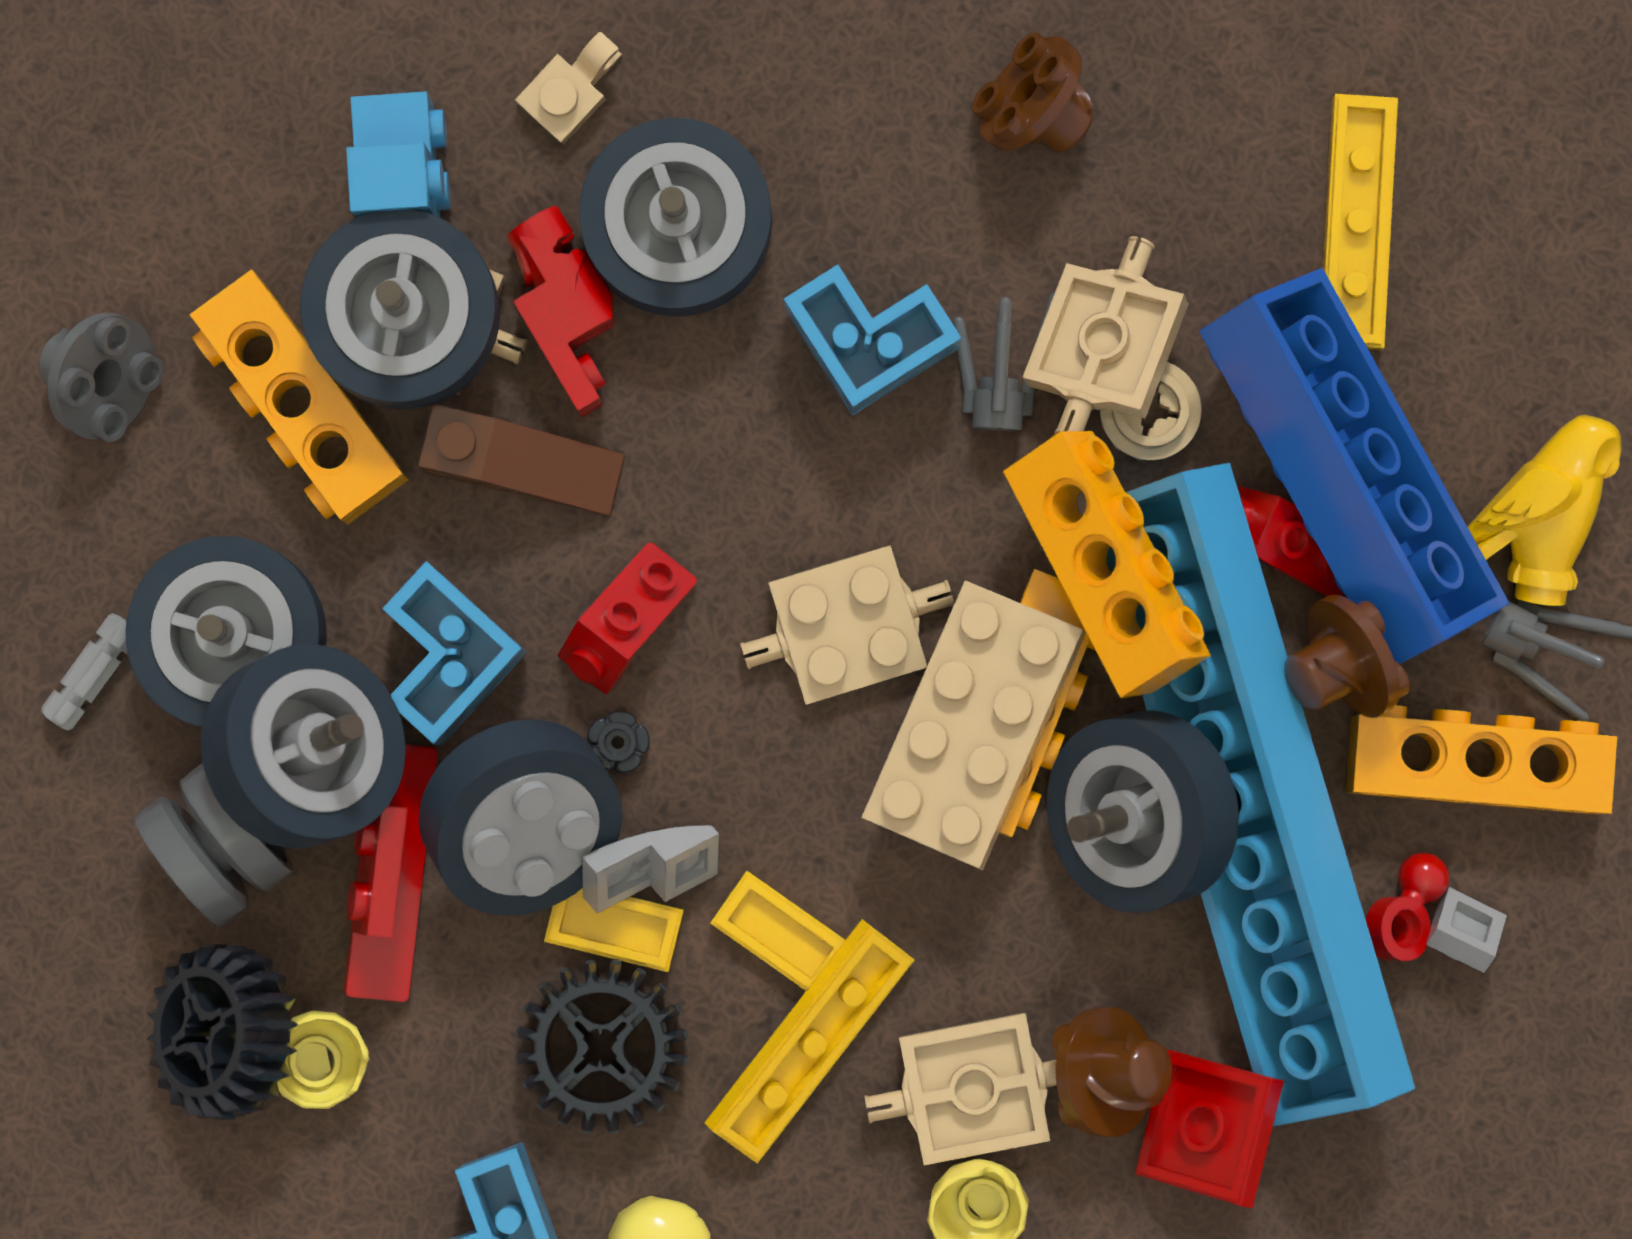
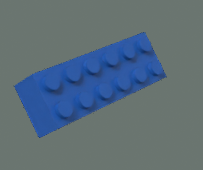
[1199,268,1510,664]

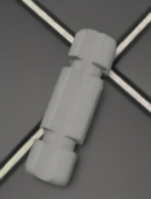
[41,613,127,730]

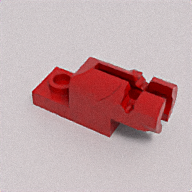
[506,206,615,418]

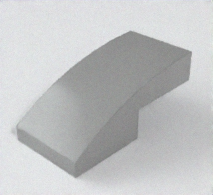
[582,825,719,914]

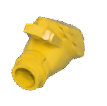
[1468,415,1622,606]

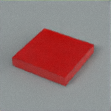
[1134,1049,1284,1208]

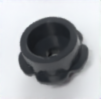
[587,711,650,774]

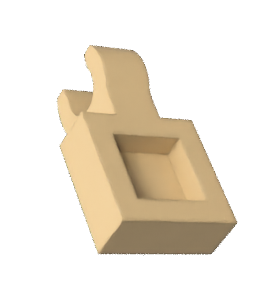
[515,31,622,145]

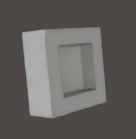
[1426,887,1507,973]

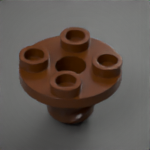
[972,32,1093,152]
[1284,595,1410,718]
[1052,1007,1173,1137]

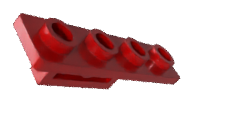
[344,744,437,1002]

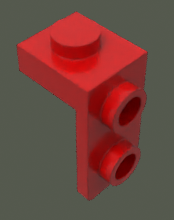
[1237,486,1347,598]
[557,543,697,695]

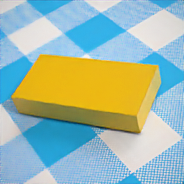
[710,871,845,991]
[544,888,684,972]

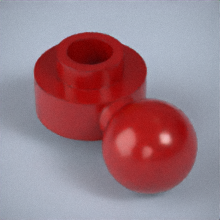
[1366,853,1450,961]

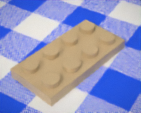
[862,580,1086,870]

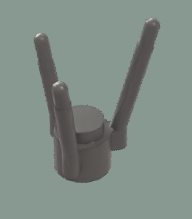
[953,292,1055,431]
[1482,600,1632,722]

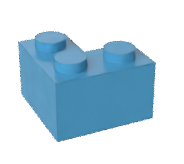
[346,91,451,218]
[784,265,962,416]
[382,561,528,747]
[449,1142,558,1239]

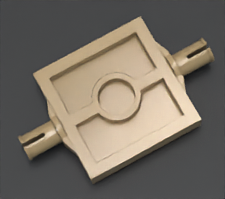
[1023,236,1189,435]
[740,545,955,705]
[864,1013,1057,1165]

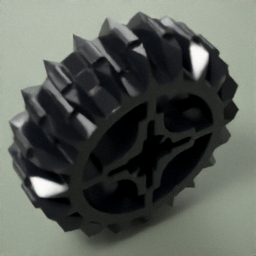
[146,944,299,1120]
[515,960,689,1134]

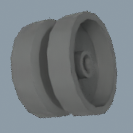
[134,763,295,927]

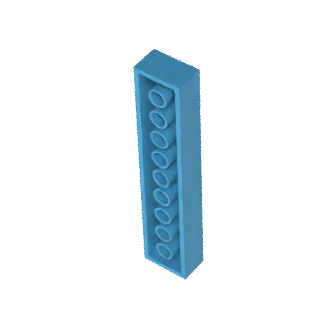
[1107,463,1416,1126]

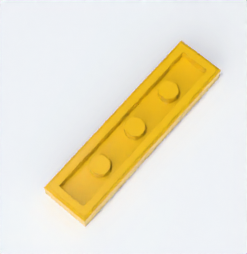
[1323,94,1398,351]
[704,919,914,1164]

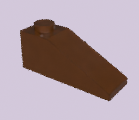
[418,404,625,516]

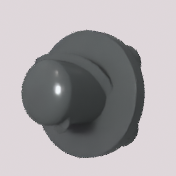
[39,312,164,442]

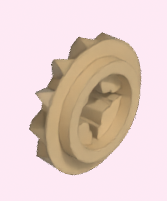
[1100,362,1202,460]

